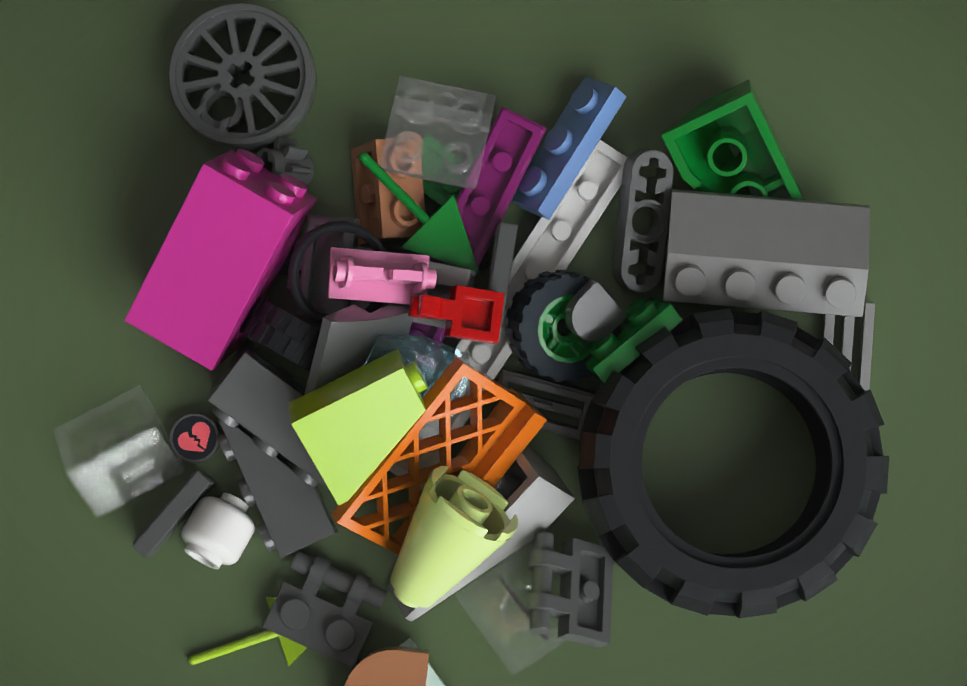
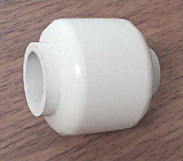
[181,492,255,570]

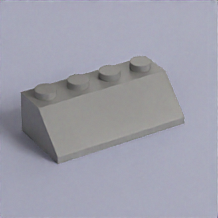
[663,189,870,317]

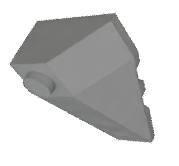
[387,445,575,622]

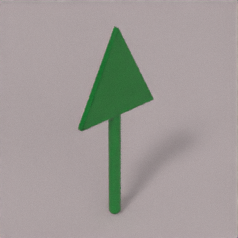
[359,152,479,273]

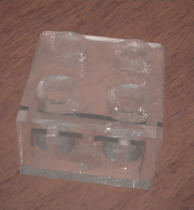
[380,76,496,189]

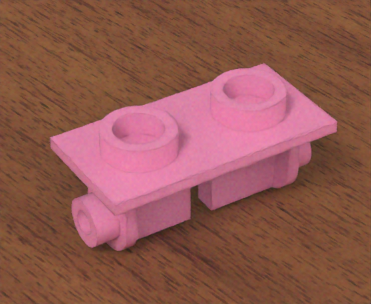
[327,247,437,305]

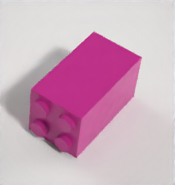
[124,149,317,371]

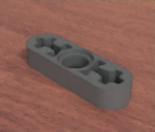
[612,149,673,292]

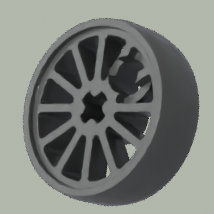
[168,3,317,152]

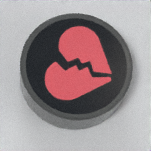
[170,413,221,463]

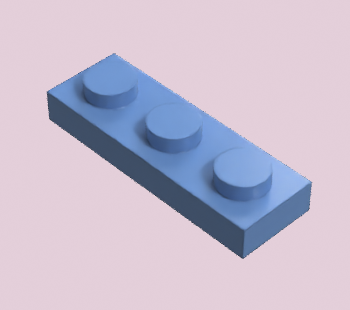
[512,77,626,220]

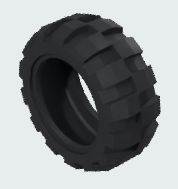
[577,308,889,618]

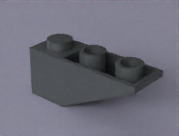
[217,421,338,558]

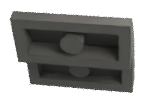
[304,303,413,395]

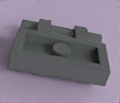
[526,532,613,648]
[263,551,388,668]

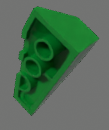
[661,80,806,200]

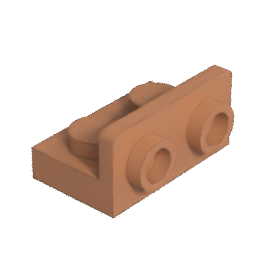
[351,139,425,245]

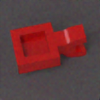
[408,285,505,344]

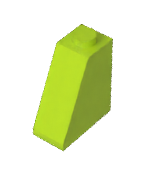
[289,349,428,506]

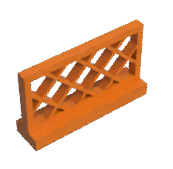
[331,356,547,555]

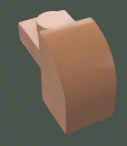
[345,646,430,686]

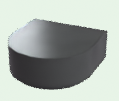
[565,279,627,341]

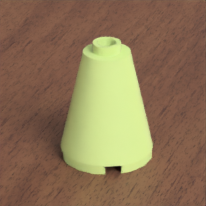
[390,466,518,608]

